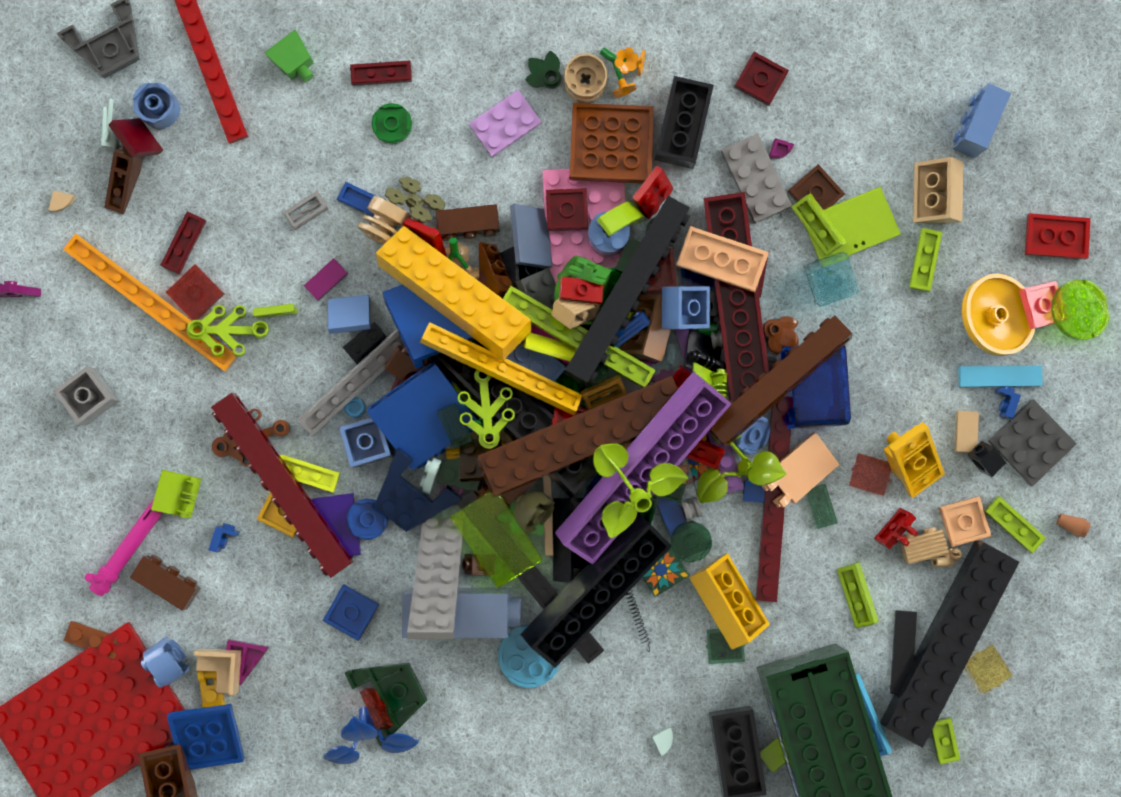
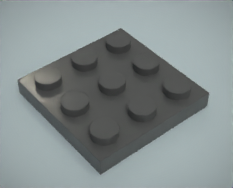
[988,399,1077,486]

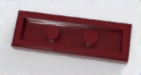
[350,60,412,86]
[160,211,206,275]

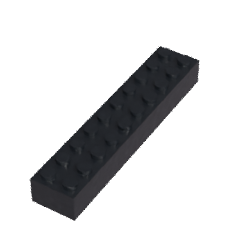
[430,340,597,498]
[880,541,1019,748]

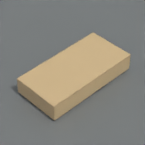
[955,410,979,453]

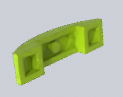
[597,201,646,236]

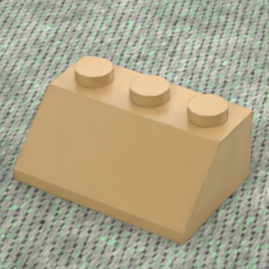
[913,157,963,224]

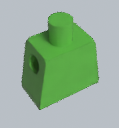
[264,30,314,82]

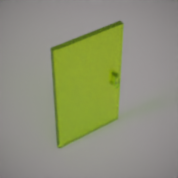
[450,491,543,588]

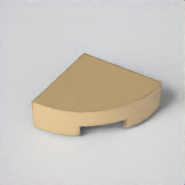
[49,191,75,212]

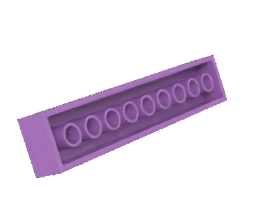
[555,371,732,564]

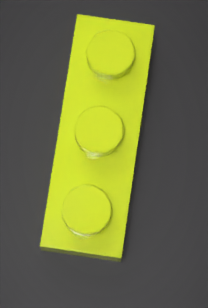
[280,454,341,493]

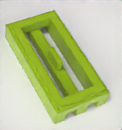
[253,303,298,319]

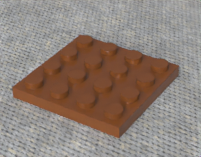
[569,103,654,184]

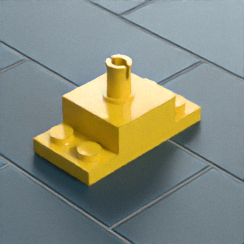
[883,422,945,499]

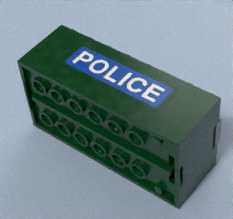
[757,643,893,797]

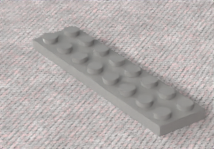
[407,518,464,639]

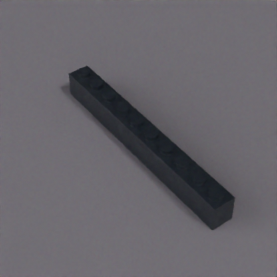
[564,196,690,387]

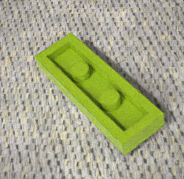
[908,228,943,292]
[984,496,1046,553]

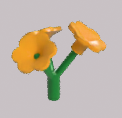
[600,47,646,98]

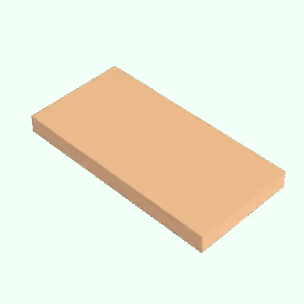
[676,226,769,293]

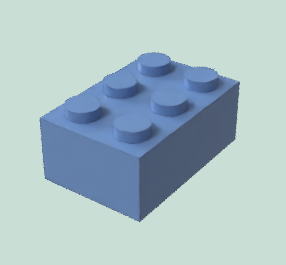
[952,83,1011,158]

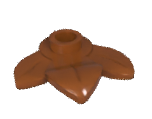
[763,316,799,355]

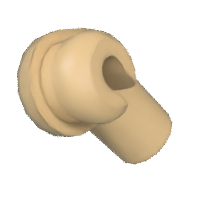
[931,548,962,567]

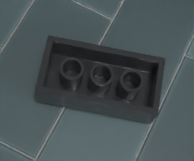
[654,76,714,169]
[709,706,767,797]

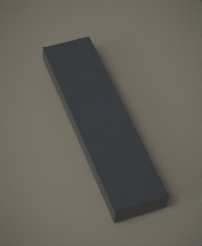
[890,610,917,694]

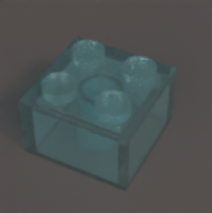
[803,252,860,307]

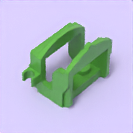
[554,255,612,325]

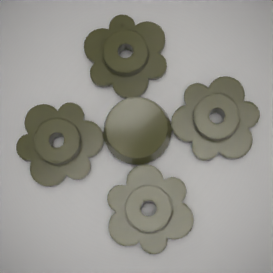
[385,176,446,223]

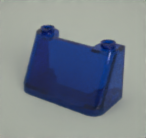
[781,345,851,429]

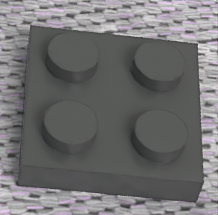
[516,267,556,310]

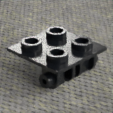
[342,321,387,365]
[684,329,726,373]

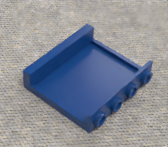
[382,284,475,369]
[367,360,479,471]

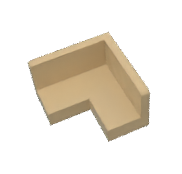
[193,648,241,696]

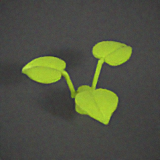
[697,434,787,504]
[593,444,688,538]

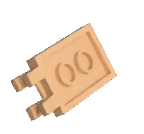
[762,432,840,508]

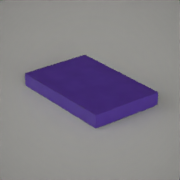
[312,493,361,556]

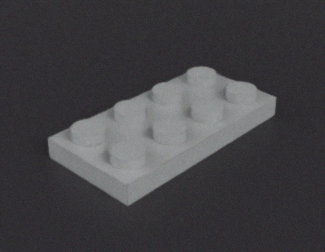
[721,133,792,224]

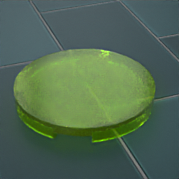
[1051,279,1110,340]

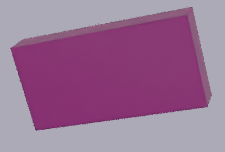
[304,258,348,301]

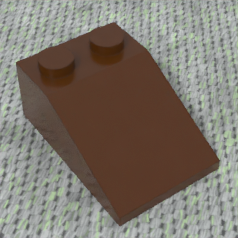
[138,744,198,797]

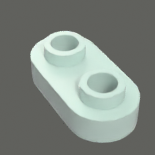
[420,458,442,495]

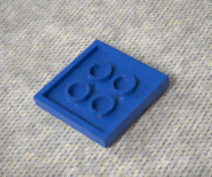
[167,704,245,770]

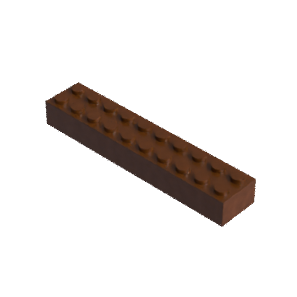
[476,376,678,498]

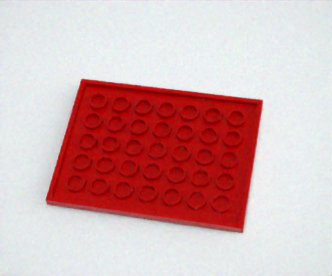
[0,622,185,797]

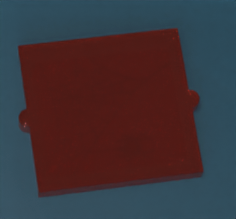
[849,453,891,496]

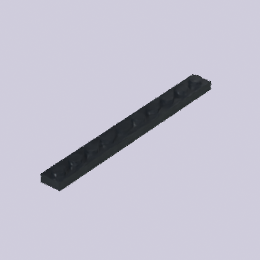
[456,490,604,664]

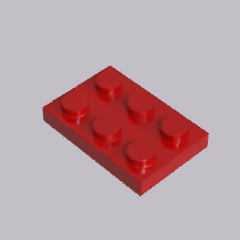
[1025,213,1091,260]

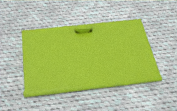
[805,186,901,267]

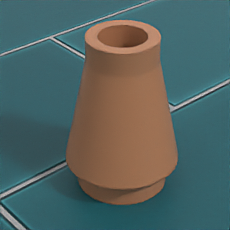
[1056,513,1091,538]

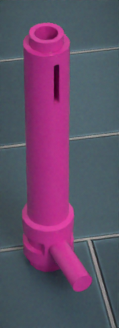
[85,499,163,597]

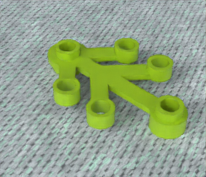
[186,305,269,357]
[457,369,515,449]

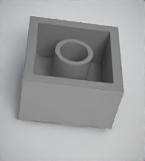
[53,366,119,425]

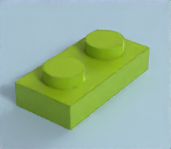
[931,717,961,764]

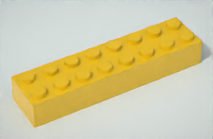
[376,226,531,361]

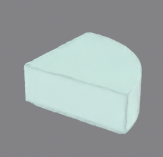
[652,727,673,756]

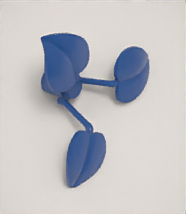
[324,706,419,764]

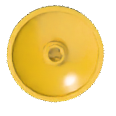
[962,274,1035,356]

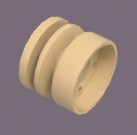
[564,53,607,103]
[357,196,411,245]

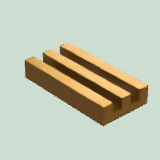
[580,375,627,410]

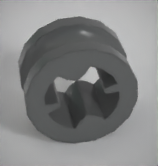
[711,330,723,350]

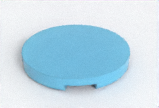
[498,625,559,688]

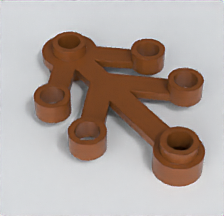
[212,409,290,466]

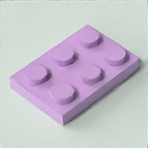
[469,90,542,158]

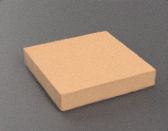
[939,496,991,547]

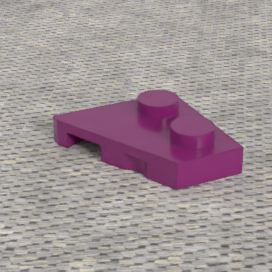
[0,281,41,298]
[226,639,269,685]

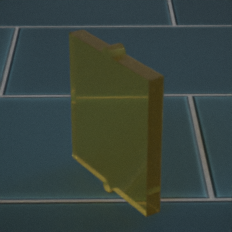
[966,644,1013,694]

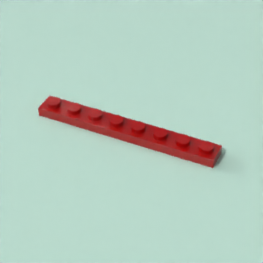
[174,0,249,144]

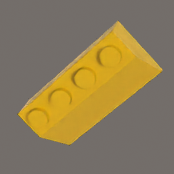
[689,553,770,650]

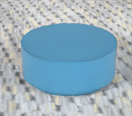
[344,397,366,418]

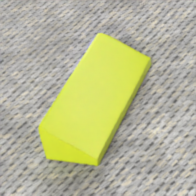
[522,332,577,362]

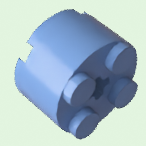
[133,82,181,129]
[588,211,630,257]
[141,636,190,688]

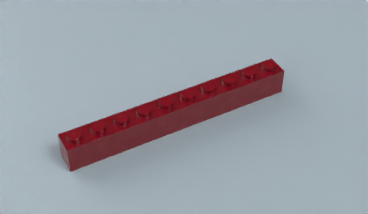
[211,392,354,578]

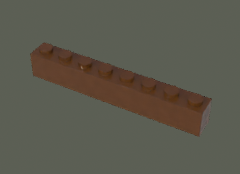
[709,315,852,448]

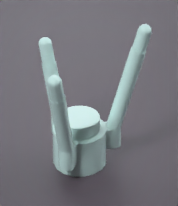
[101,99,134,150]

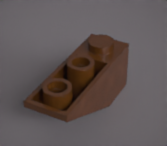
[479,242,513,299]

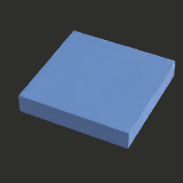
[328,294,371,334]

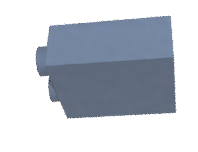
[402,587,522,638]

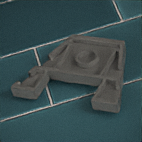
[57,0,140,78]

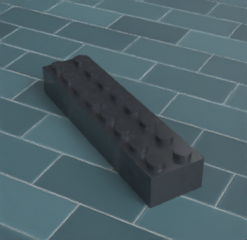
[520,513,672,668]

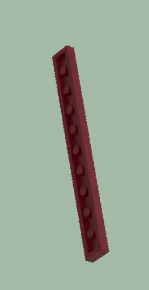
[755,396,794,602]

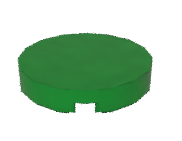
[371,103,412,144]

